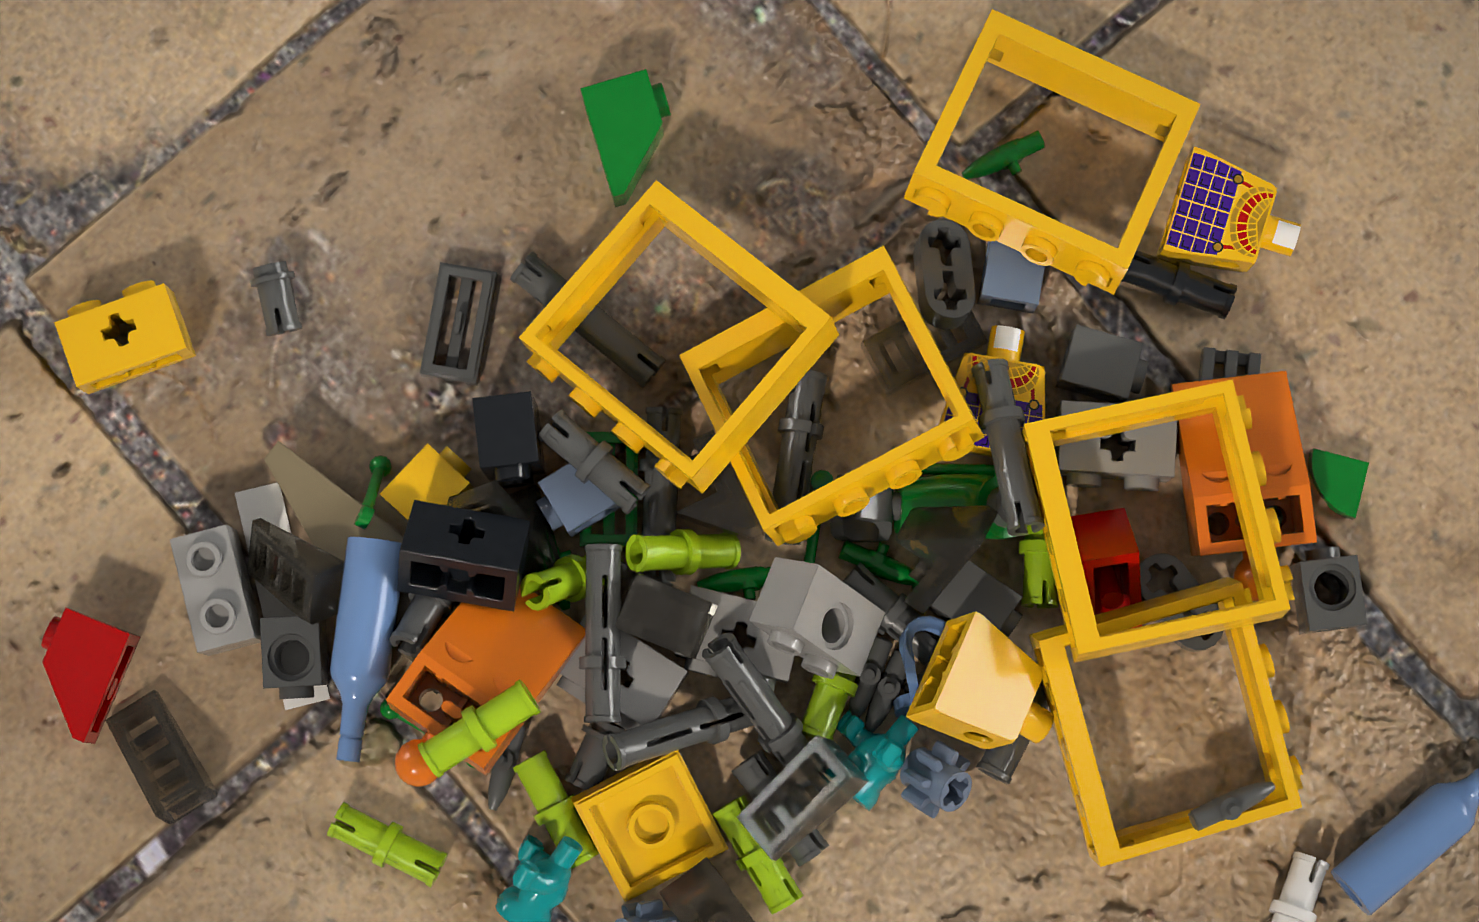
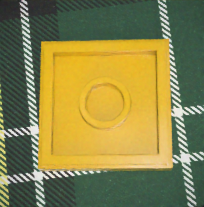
[571,750,729,902]

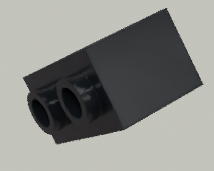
[472,391,546,488]
[397,500,531,612]

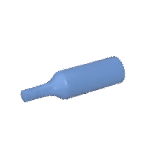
[330,537,402,762]
[1331,768,1479,916]

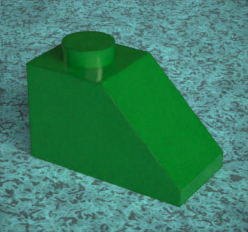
[580,69,671,208]

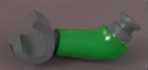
[830,474,1027,542]

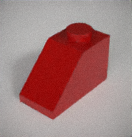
[1071,507,1142,630]
[41,607,141,744]

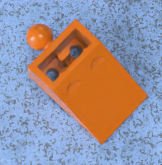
[1170,371,1317,601]
[386,589,585,787]

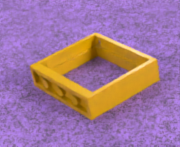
[904,9,1201,295]
[519,180,839,494]
[679,245,985,546]
[1022,379,1295,663]
[1029,577,1303,867]

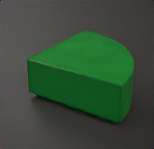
[1308,448,1369,520]

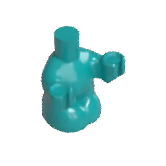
[825,711,919,811]
[495,835,583,922]

